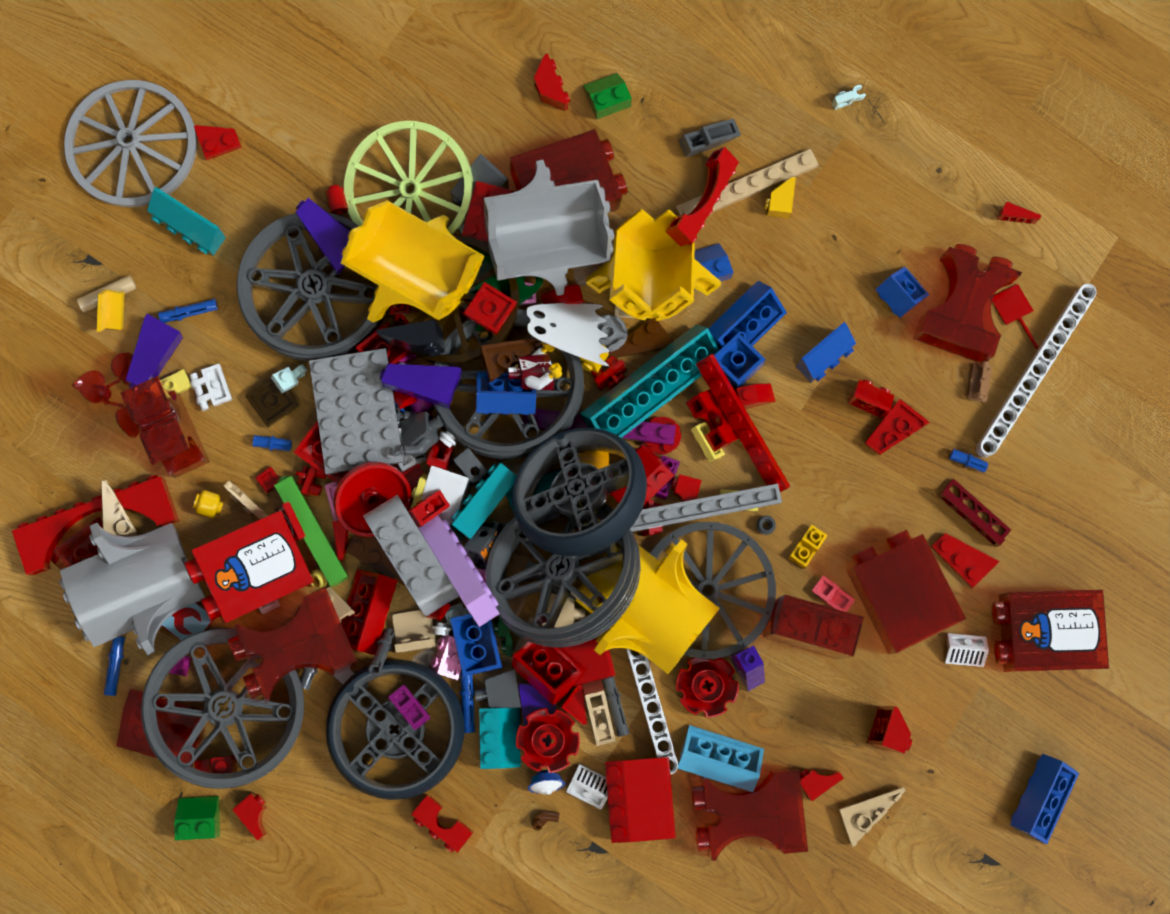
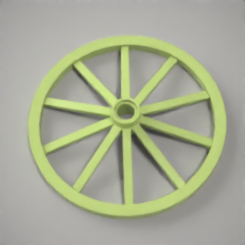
[344,121,474,236]

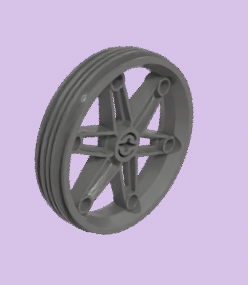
[237,213,383,361]
[434,309,584,460]
[486,504,641,647]
[141,628,304,789]

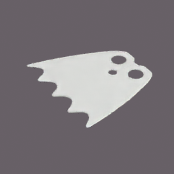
[527,303,609,366]

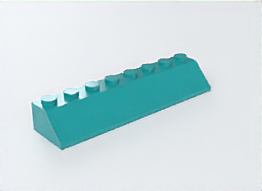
[580,324,719,438]

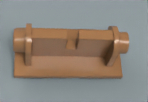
[968,362,992,403]

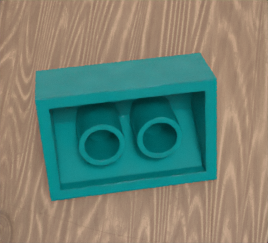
[479,708,521,769]

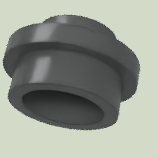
[756,516,776,535]

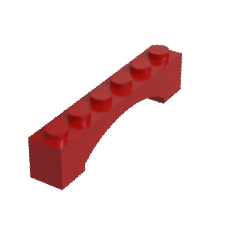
[665,147,739,247]

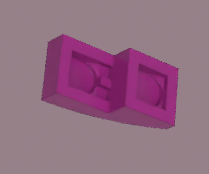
[388,685,431,730]

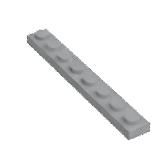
[630,484,782,532]

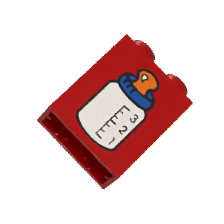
[184,510,314,623]

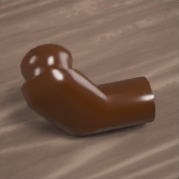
[532,811,560,831]

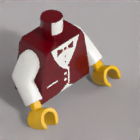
[507,341,562,390]

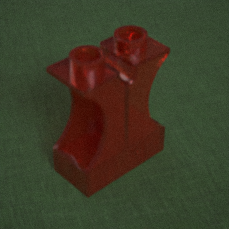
[913,244,1022,363]
[120,376,210,478]
[227,588,357,704]
[692,768,808,861]

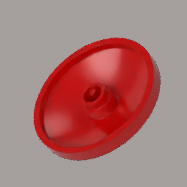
[333,462,411,537]

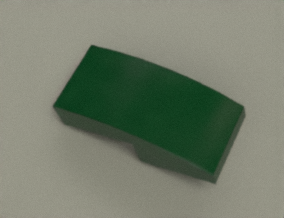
[495,618,514,657]

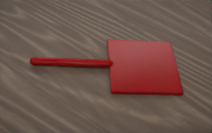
[990,284,1039,349]

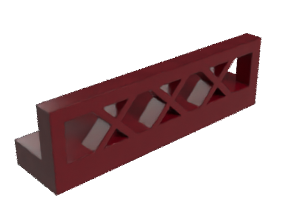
[938,479,1011,547]

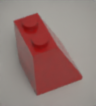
[560,639,616,687]

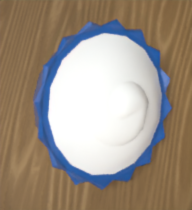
[527,770,565,795]

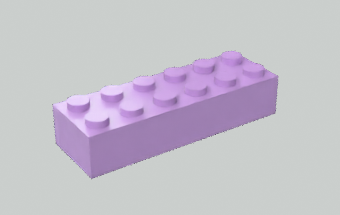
[419,515,500,627]

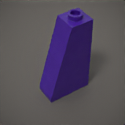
[296,198,350,274]
[126,314,183,394]
[379,364,462,409]
[729,646,765,692]
[519,684,557,746]

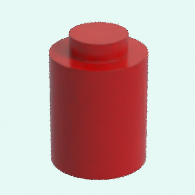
[325,185,349,215]

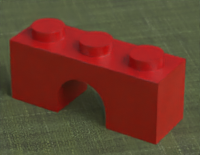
[686,390,739,452]
[411,795,474,853]

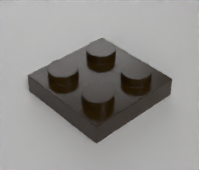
[245,379,300,428]

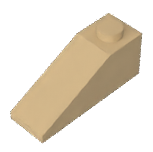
[582,680,616,746]

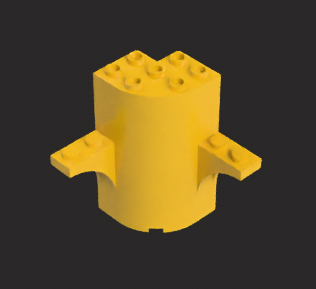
[341,200,484,323]
[586,209,721,321]
[575,539,720,674]

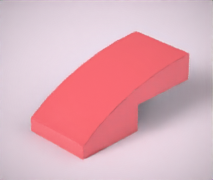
[812,576,855,616]

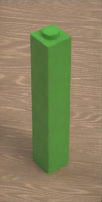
[274,476,350,587]

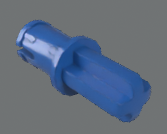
[252,435,292,451]
[949,448,988,473]

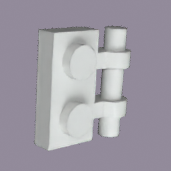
[189,364,233,411]

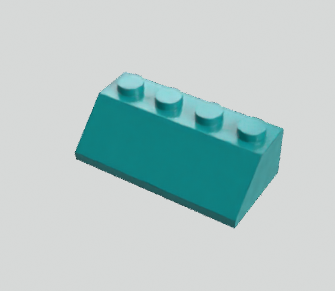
[147,186,226,256]
[451,463,517,539]

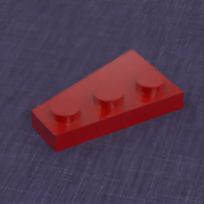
[864,399,930,455]
[931,533,1000,588]

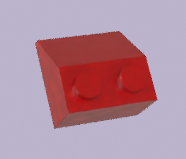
[847,379,894,419]

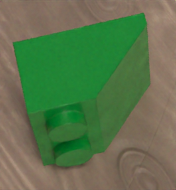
[583,73,632,119]
[174,796,220,841]

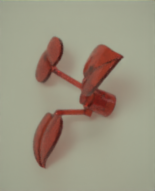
[72,352,143,438]

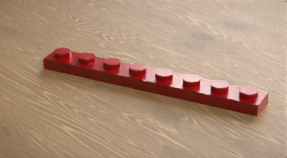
[696,354,790,492]

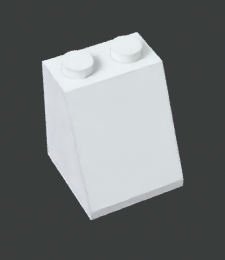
[421,466,471,526]

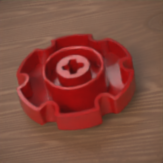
[676,657,739,718]
[516,708,580,773]

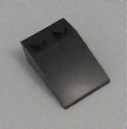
[377,320,445,357]

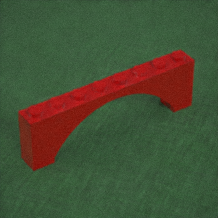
[12,475,180,576]

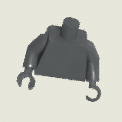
[390,407,445,458]

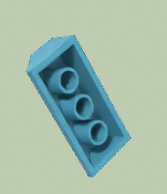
[678,725,764,792]

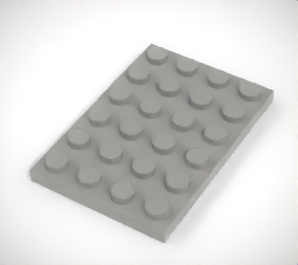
[309,348,404,475]

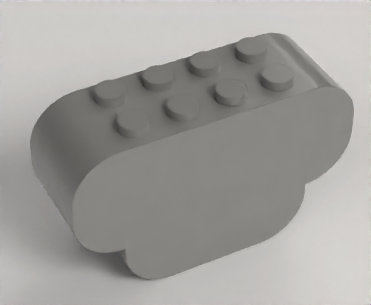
[363,495,459,617]

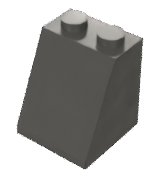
[451,154,509,207]

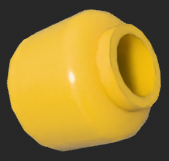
[193,490,223,518]

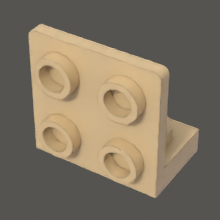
[392,610,437,653]

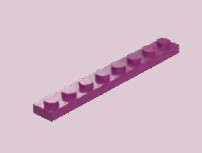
[522,409,676,446]

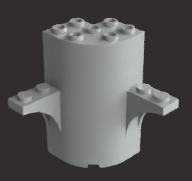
[484,160,614,296]
[59,523,205,655]

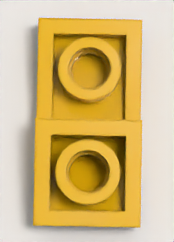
[788,525,828,569]

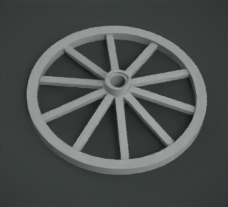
[64,80,197,207]

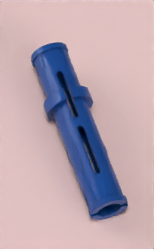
[158,298,218,323]
[103,636,125,696]
[459,673,475,733]

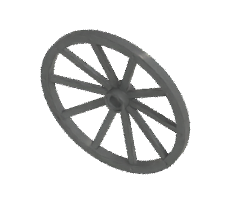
[650,522,777,659]

